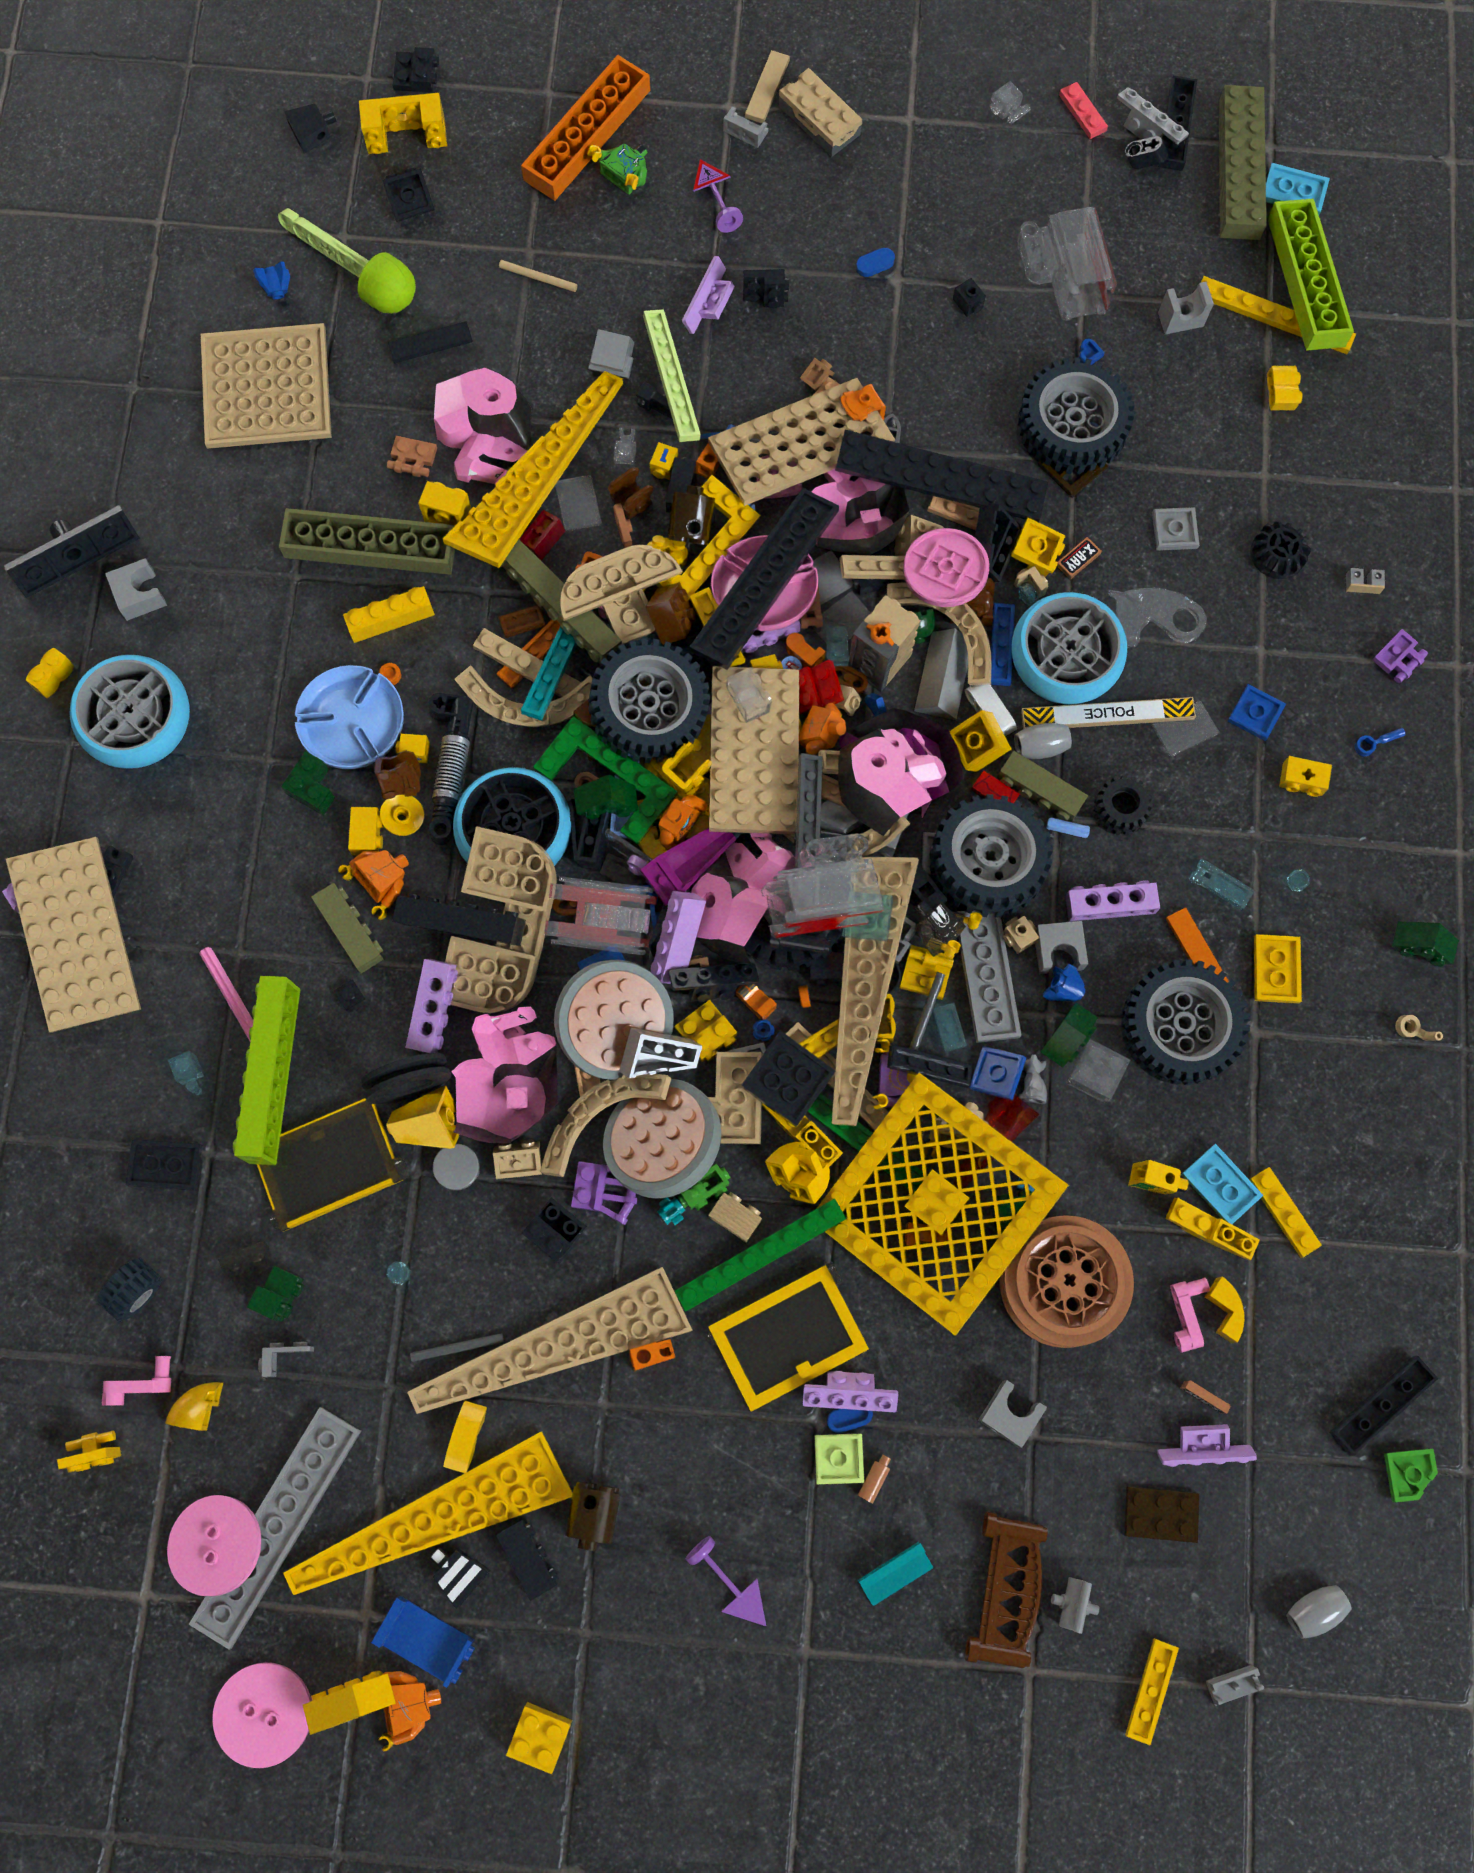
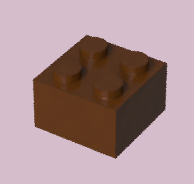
[646,582,696,645]

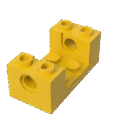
[359,93,447,154]

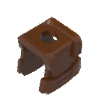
[608,467,653,519]
[374,750,421,799]

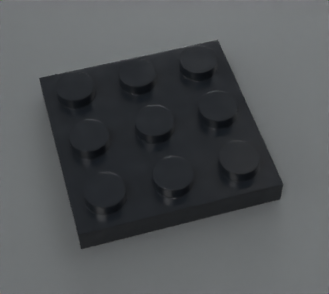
[740,1031,836,1127]

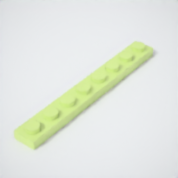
[643,309,701,442]

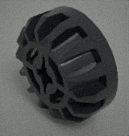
[1250,521,1311,579]

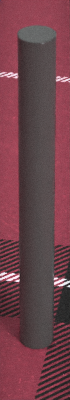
[909,972,945,1051]
[410,1333,504,1362]

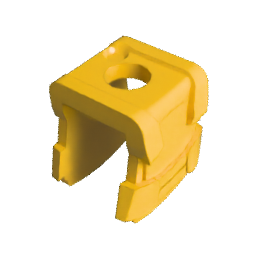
[662,742,712,794]

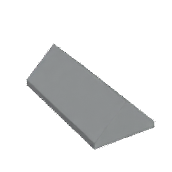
[914,628,968,720]

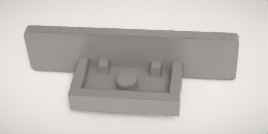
[1117,88,1189,144]

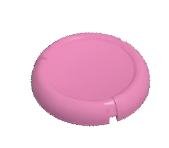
[711,535,818,631]

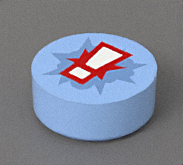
[781,656,802,670]

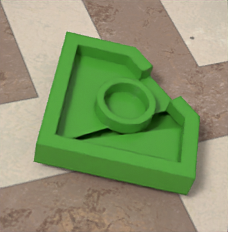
[1384,1449,1438,1502]

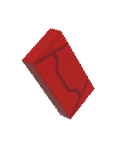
[971,771,1020,804]

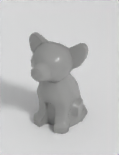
[1019,1054,1047,1104]

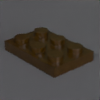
[1125,1487,1199,1543]

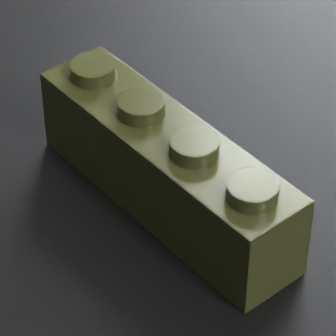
[997,751,1088,822]
[311,883,384,974]

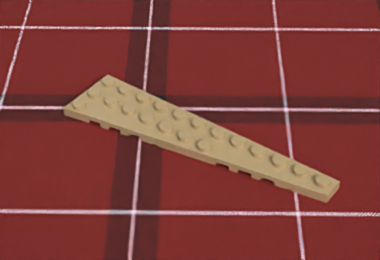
[832,857,919,1126]
[407,1267,693,1414]

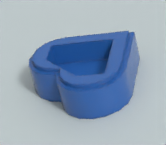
[1079,339,1105,365]
[865,693,887,717]

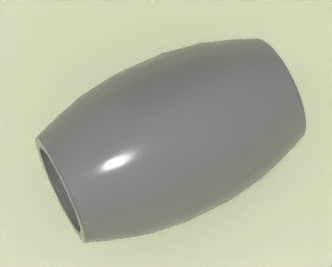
[1014,723,1072,759]
[1286,1585,1352,1639]

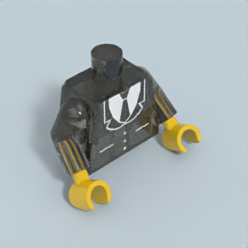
[914,900,982,957]

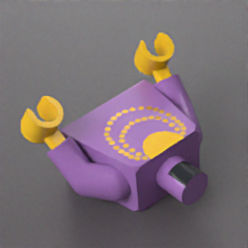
[872,1039,930,1109]

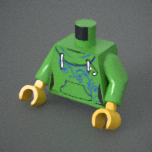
[587,144,647,195]

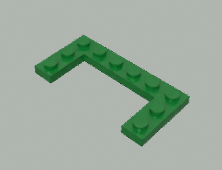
[533,716,678,845]

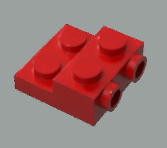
[799,659,844,716]

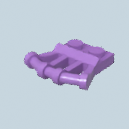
[571,1162,637,1225]

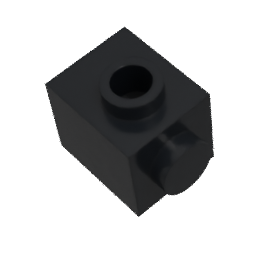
[953,278,986,317]

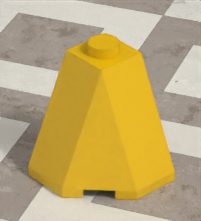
[386,1086,460,1149]

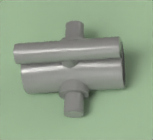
[1051,1577,1099,1634]

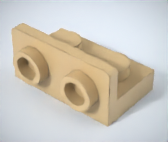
[493,1139,542,1179]

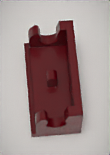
[519,510,565,561]

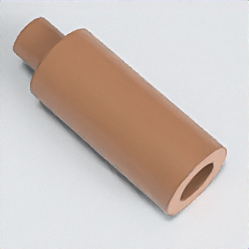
[858,1455,891,1504]

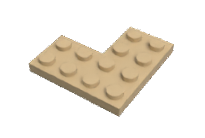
[708,1052,763,1144]

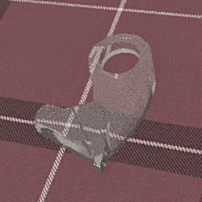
[1108,588,1207,648]

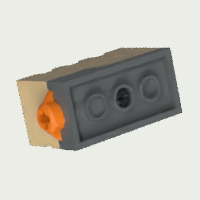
[848,595,920,692]

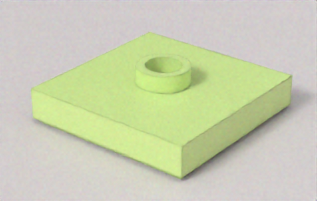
[814,1434,864,1484]

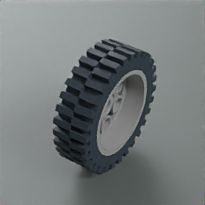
[1017,357,1135,474]
[588,639,710,763]
[1121,959,1250,1085]

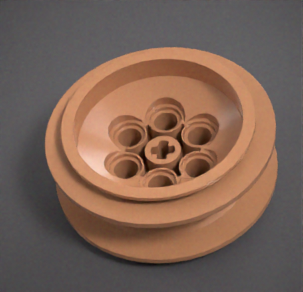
[999,1216,1134,1348]

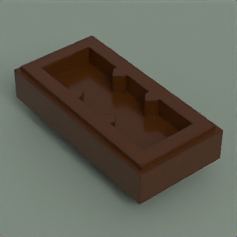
[499,605,546,638]

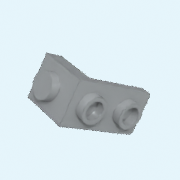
[258,1342,314,1377]

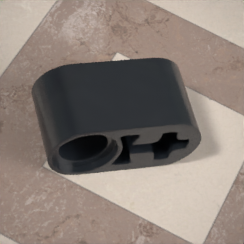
[1125,136,1168,169]

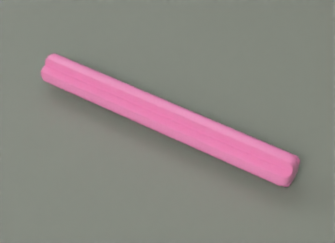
[200,947,253,1042]

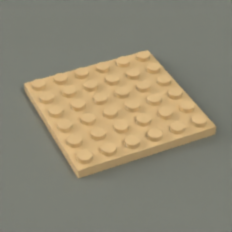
[201,323,332,449]

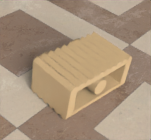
[708,1192,762,1243]

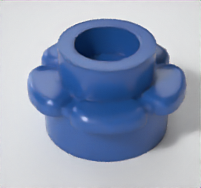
[753,1019,774,1041]

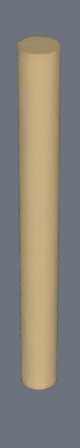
[499,260,577,292]

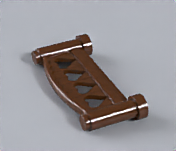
[965,1512,1048,1668]

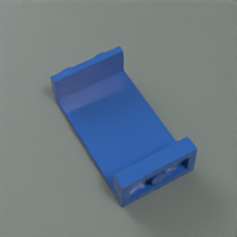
[371,1596,475,1688]

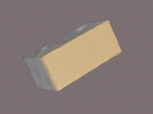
[1346,568,1385,594]

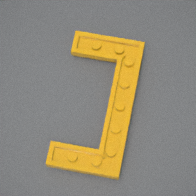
[656,475,761,601]

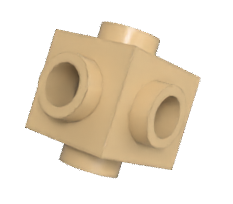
[1003,916,1039,954]

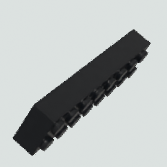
[1158,75,1198,171]
[1329,1356,1438,1456]

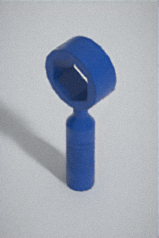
[1355,728,1405,757]

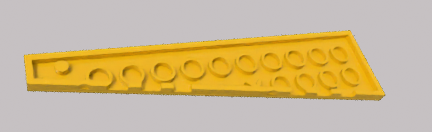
[443,371,623,568]
[283,1431,573,1595]

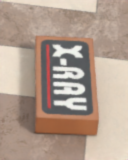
[1057,537,1102,580]
[1180,1380,1231,1414]

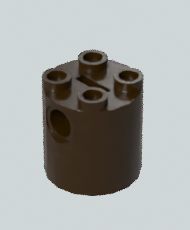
[668,485,715,545]
[565,1482,621,1551]

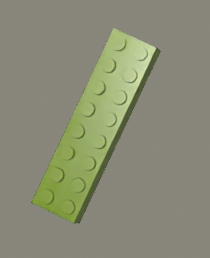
[1267,198,1354,351]
[233,976,300,1165]

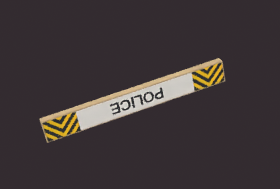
[1021,697,1196,729]

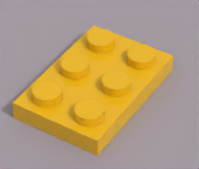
[1254,934,1302,1003]

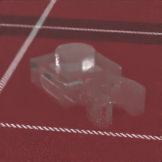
[614,428,637,465]

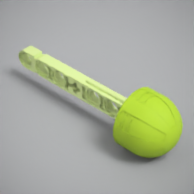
[278,208,416,313]

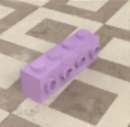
[651,891,706,984]

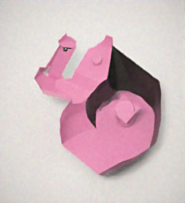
[434,368,532,485]
[812,469,910,556]
[838,727,946,836]
[691,833,795,964]
[451,1007,558,1143]

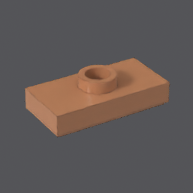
[613,503,632,548]

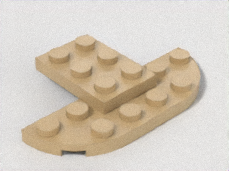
[560,545,683,645]

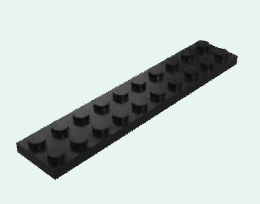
[835,429,1048,522]
[690,488,839,670]

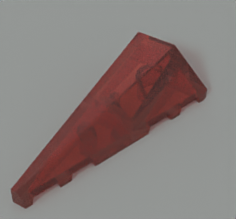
[953,1094,1040,1189]

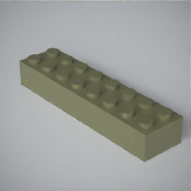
[1219,85,1266,240]
[279,508,455,575]

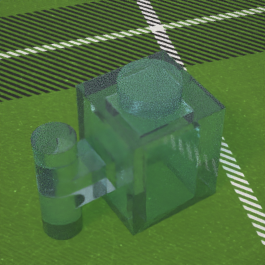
[168,1051,204,1095]

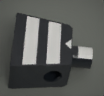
[430,1547,491,1609]

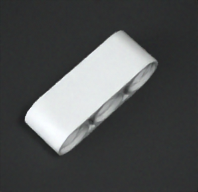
[965,685,1017,736]

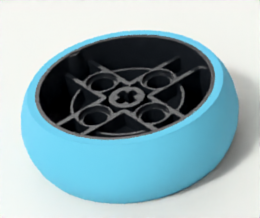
[453,768,572,866]

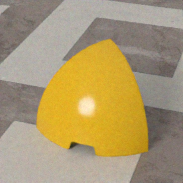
[165,1382,223,1431]

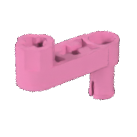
[1170,1277,1210,1353]
[102,1356,171,1406]

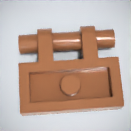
[387,436,437,477]

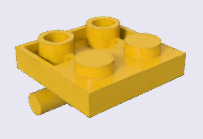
[899,945,954,1000]
[57,1430,121,1473]

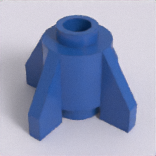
[253,262,290,300]
[1043,964,1085,1002]

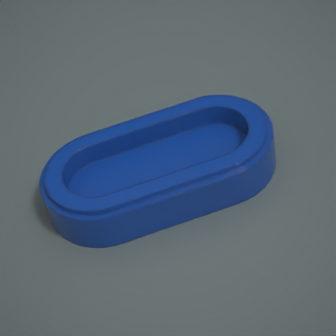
[856,248,895,277]
[827,1408,873,1433]

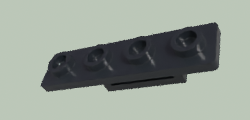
[668,963,759,1002]

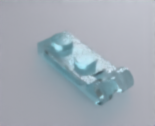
[1189,859,1255,910]

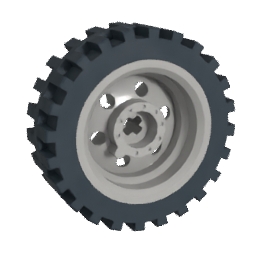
[929,794,1053,917]

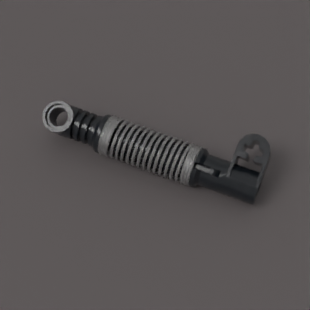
[428,693,473,845]

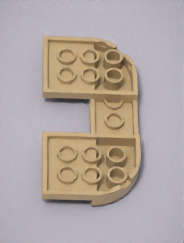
[439,826,557,1013]

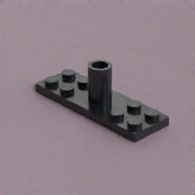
[4,505,140,598]

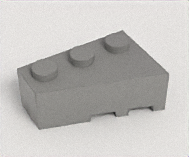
[619,1027,702,1078]

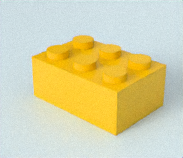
[303,1672,396,1735]

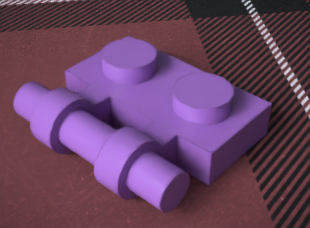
[1373,629,1428,683]

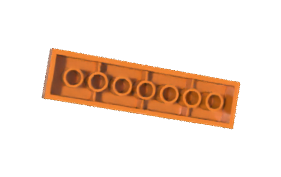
[521,55,650,201]

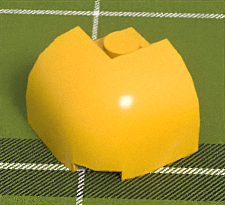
[765,1142,830,1204]

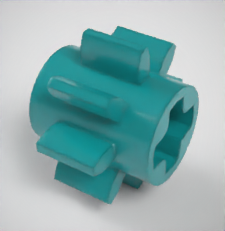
[657,1197,685,1225]

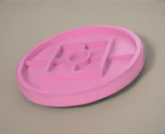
[903,528,989,607]
[167,1495,261,1596]
[213,1663,312,1768]

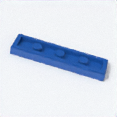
[990,603,1015,686]

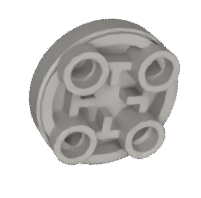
[433,1144,480,1190]

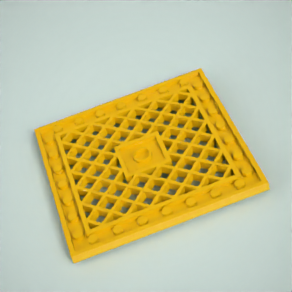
[816,1073,1069,1336]

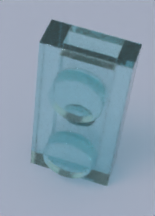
[826,626,849,666]
[932,1003,967,1053]

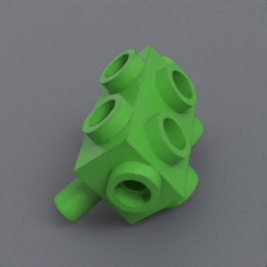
[677,1164,731,1211]

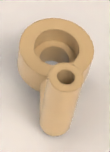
[1396,1015,1443,1041]

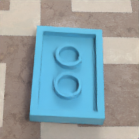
[1266,163,1330,215]
[1181,1144,1263,1224]

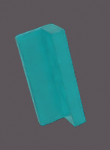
[858,1542,933,1606]

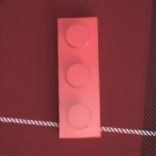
[1059,82,1108,139]

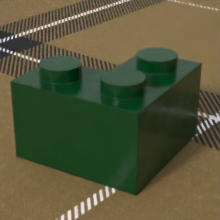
[281,751,335,815]
[574,775,639,819]
[1392,921,1459,967]
[1041,1002,1098,1068]
[247,1266,304,1322]

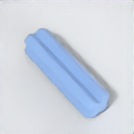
[1046,818,1090,838]

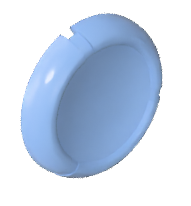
[295,665,404,769]

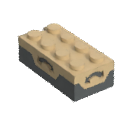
[779,68,862,157]

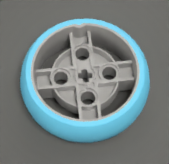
[1012,592,1127,704]
[70,655,190,768]

